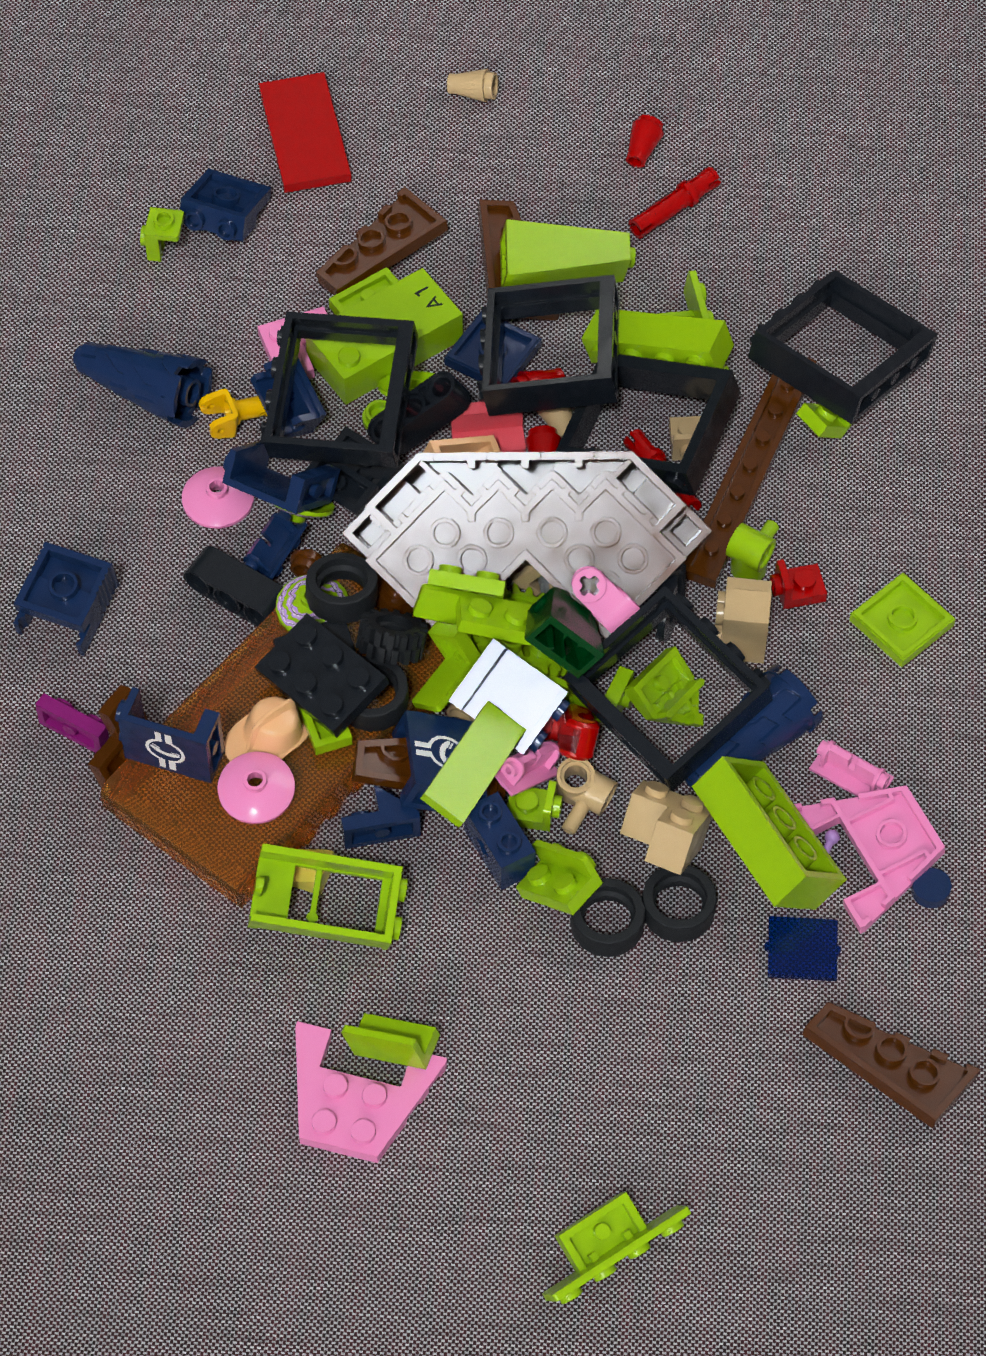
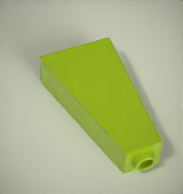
[500,219,636,287]

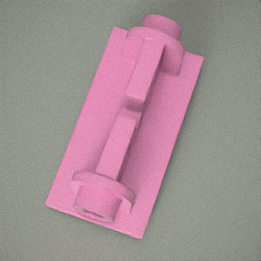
[809,740,894,797]
[495,741,561,797]

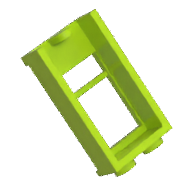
[248,843,408,950]

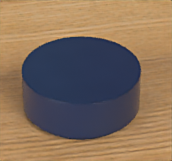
[911,868,952,908]

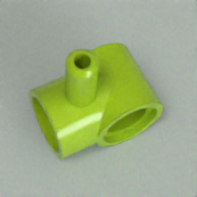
[726,520,779,580]

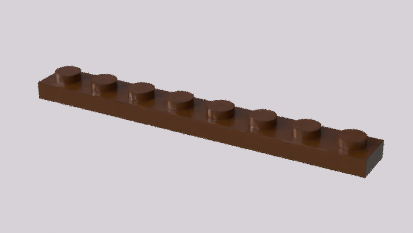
[685,358,817,589]

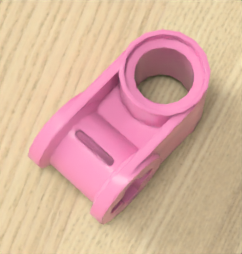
[571,566,641,634]

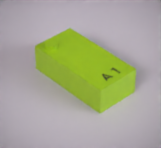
[305,268,463,404]
[692,756,847,910]

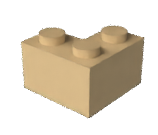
[715,577,772,664]
[620,780,712,875]

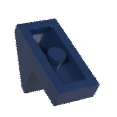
[341,785,421,849]

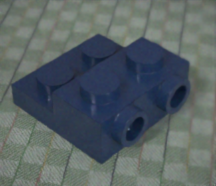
[180,168,272,242]

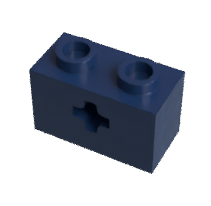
[464,792,536,890]

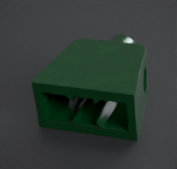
[524,587,605,678]

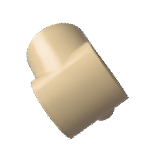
[556,758,618,835]

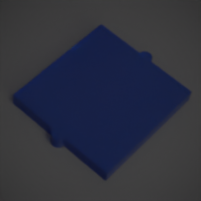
[764,916,841,981]

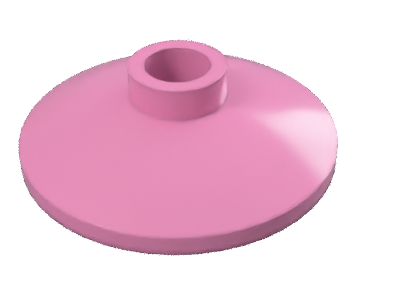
[182,466,254,529]
[217,752,295,824]

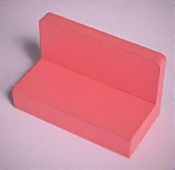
[450,402,526,452]

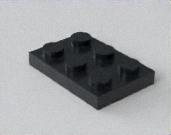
[254,613,389,738]

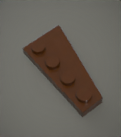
[316,186,448,295]
[477,199,560,320]
[352,738,508,801]
[802,1002,981,1129]

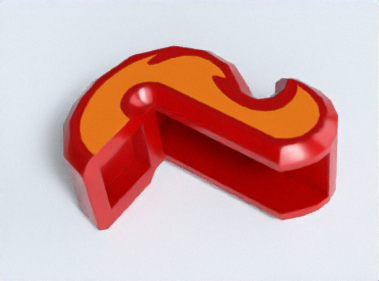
[543,703,600,761]

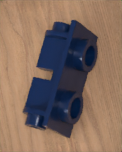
[243,510,308,580]

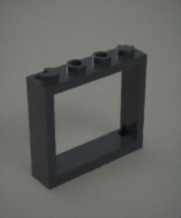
[748,270,938,424]
[477,274,620,416]
[260,311,419,468]
[555,354,741,496]
[564,586,773,791]

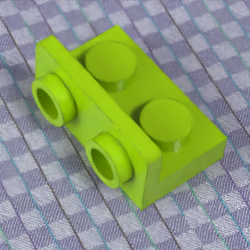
[516,839,603,915]

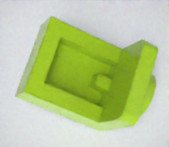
[140,207,184,262]

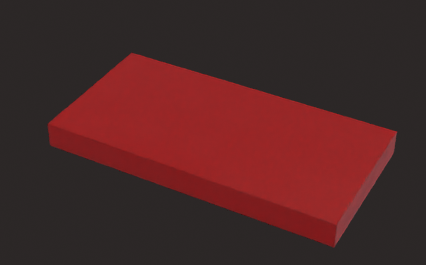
[258,72,351,193]

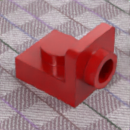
[770,559,827,609]

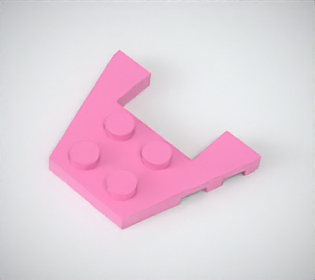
[794,785,945,934]
[295,1021,447,1163]

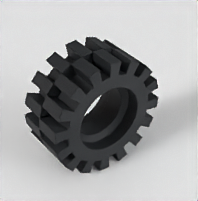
[356,608,428,665]

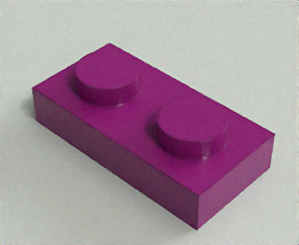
[35,693,109,753]

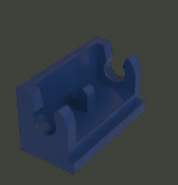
[250,358,327,437]

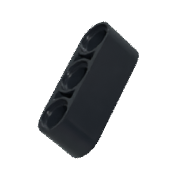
[367,371,471,456]
[183,546,283,630]

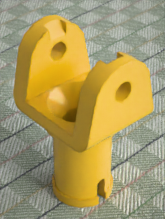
[198,389,268,439]

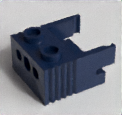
[13,542,119,656]

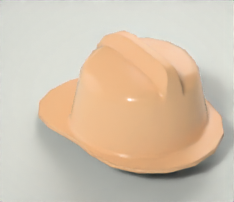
[224,696,308,761]

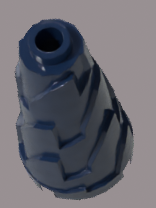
[73,341,212,428]
[684,664,823,793]

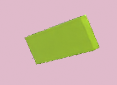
[420,701,526,828]

